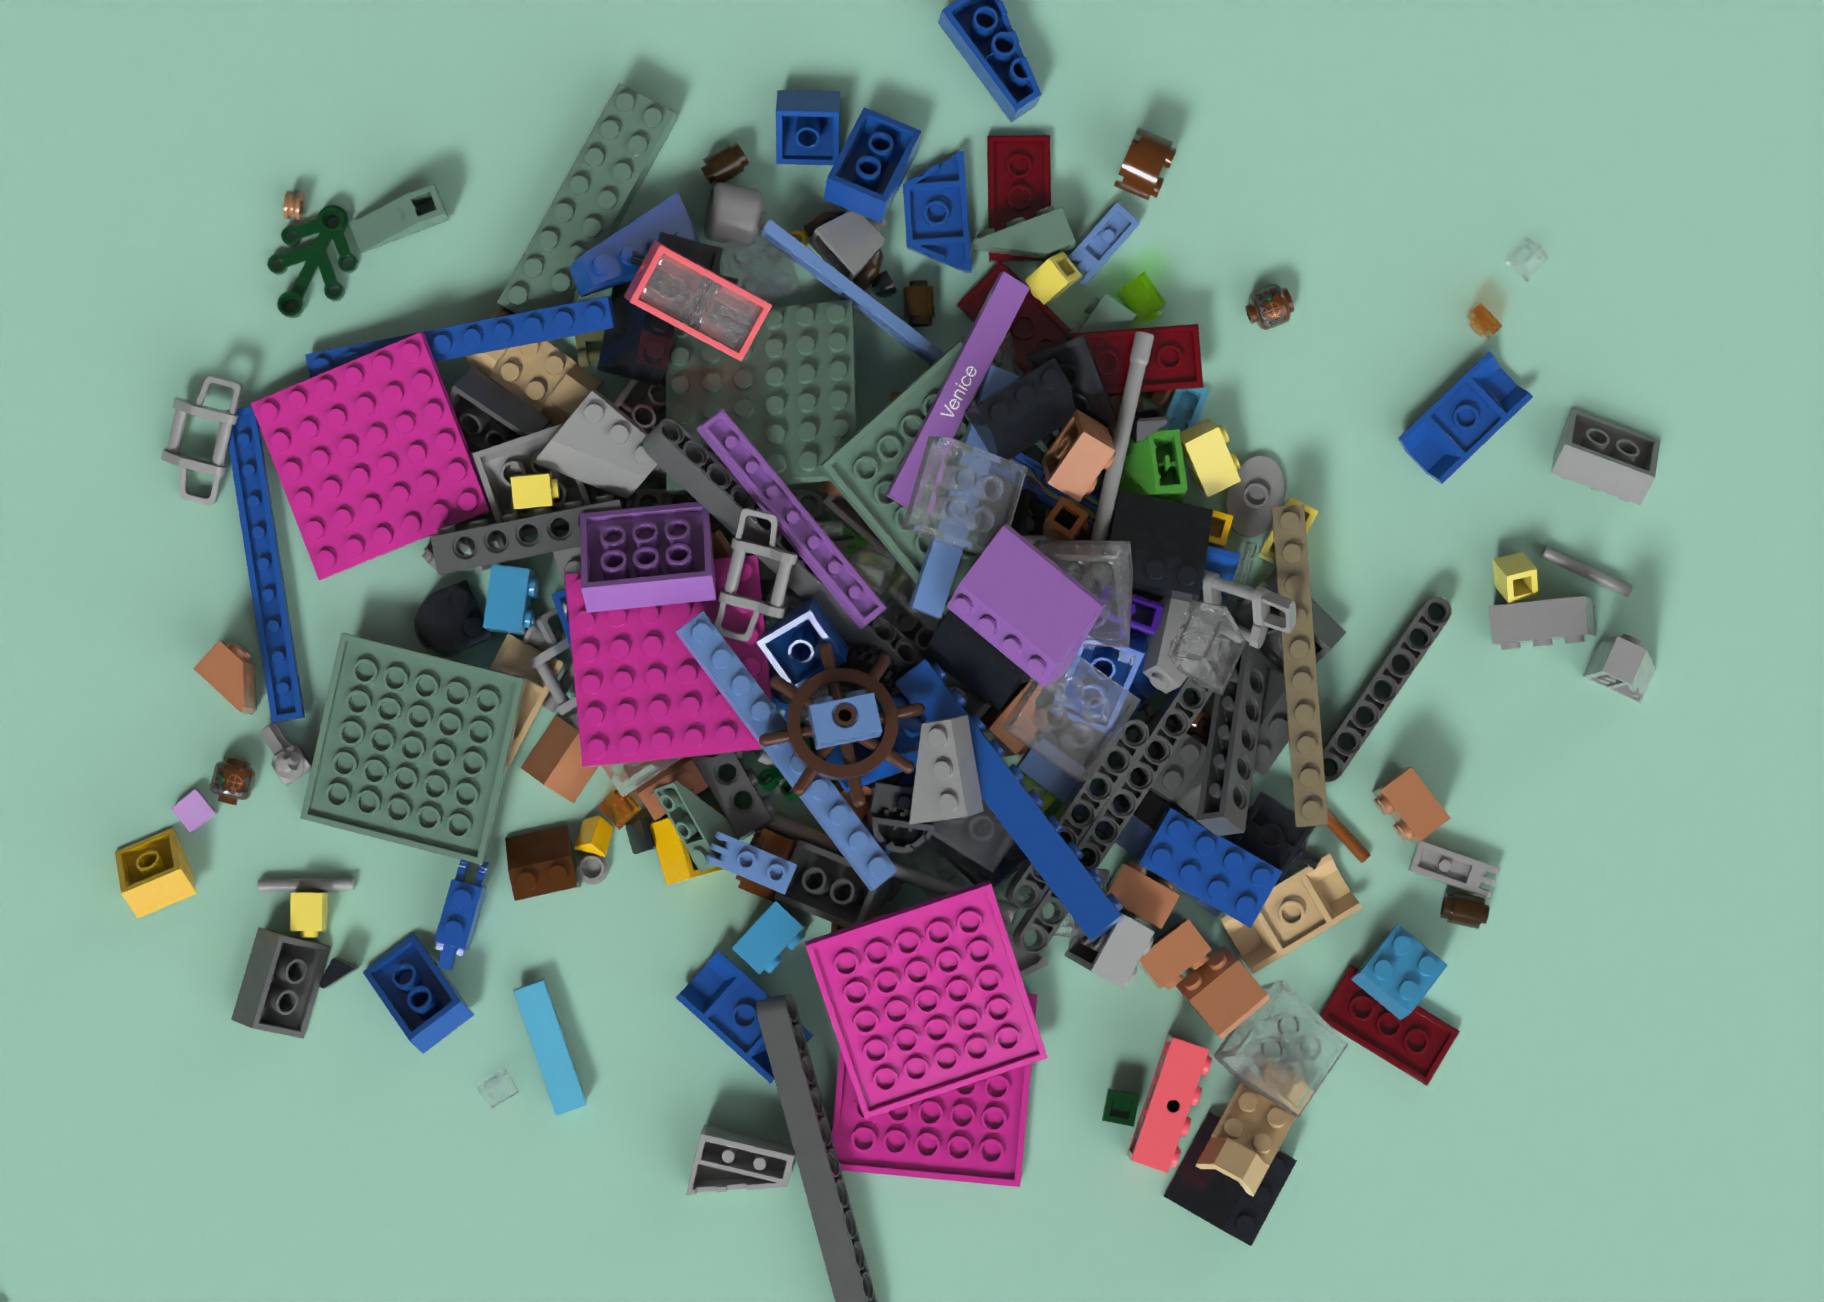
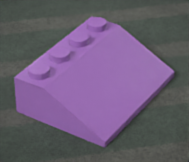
[580,502,716,613]
[947,524,1106,688]

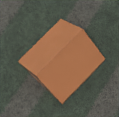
[521,715,599,803]

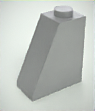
[1143,597,1221,694]

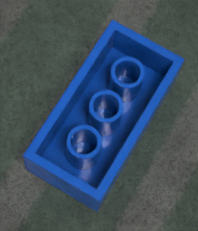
[1135,807,1282,928]

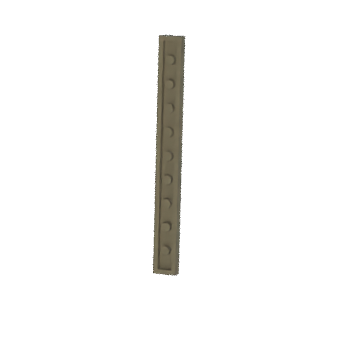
[1271,504,1328,827]

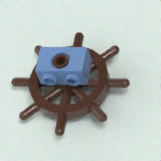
[759,643,925,807]

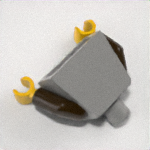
[790,210,887,301]

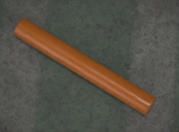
[1326,808,1371,863]

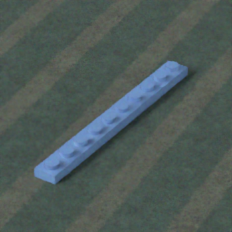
[675,611,898,891]

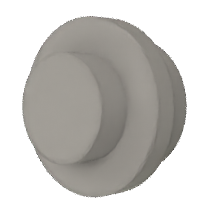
[576,853,609,885]

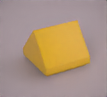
[574,815,614,857]

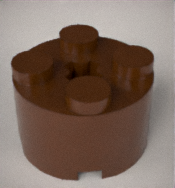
[1114,127,1176,200]

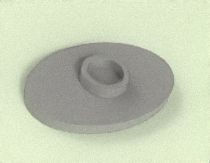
[1225,455,1285,538]

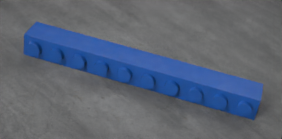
[894,659,1124,942]

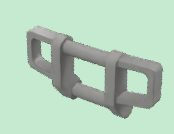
[161,375,242,505]
[715,508,798,641]
[1195,570,1297,649]
[528,607,577,715]

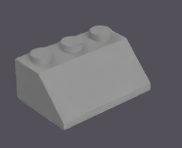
[1551,408,1660,505]

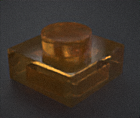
[1467,303,1502,339]
[598,785,642,830]

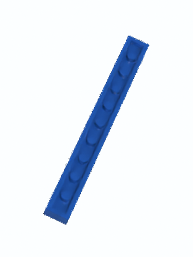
[305,296,616,378]
[226,406,305,723]

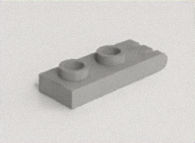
[1408,841,1500,899]

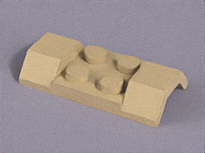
[464,309,603,426]
[489,633,565,774]
[1220,853,1362,974]
[1196,1060,1310,1197]

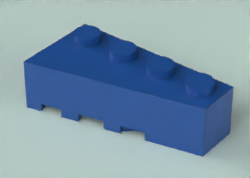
[938,0,1041,123]
[569,192,700,297]

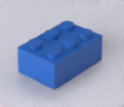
[824,107,922,223]

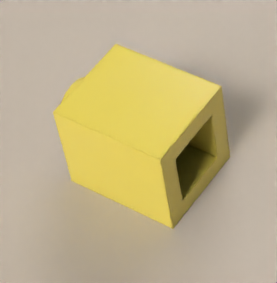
[1024,251,1082,305]
[511,472,560,509]
[1493,552,1538,604]
[290,892,328,937]

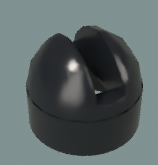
[871,270,897,298]

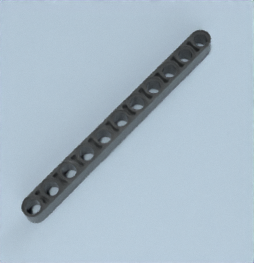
[642,418,919,676]
[1013,656,1224,953]
[756,994,877,1302]

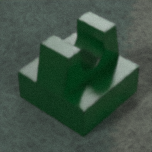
[1102,1088,1140,1127]

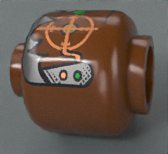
[1245,284,1294,330]
[210,757,255,805]

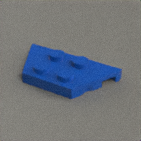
[903,151,972,273]

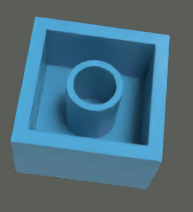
[483,564,541,636]
[732,900,806,975]
[1351,924,1448,1020]

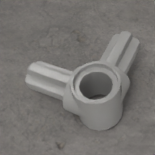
[260,723,312,786]

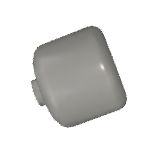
[704,182,767,247]

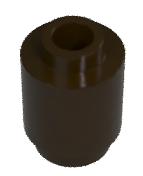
[701,142,749,184]
[903,280,935,327]
[1440,891,1490,929]

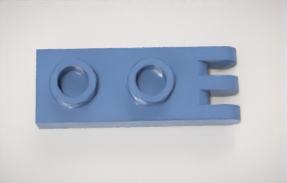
[1068,202,1141,287]
[704,831,797,895]

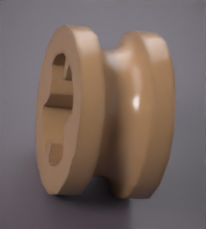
[283,190,305,220]

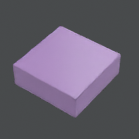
[171,789,217,833]

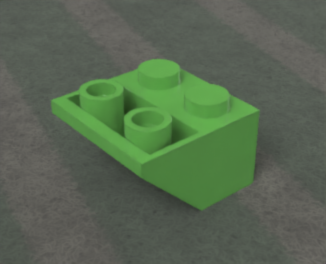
[1117,429,1188,502]

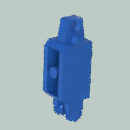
[434,860,489,971]

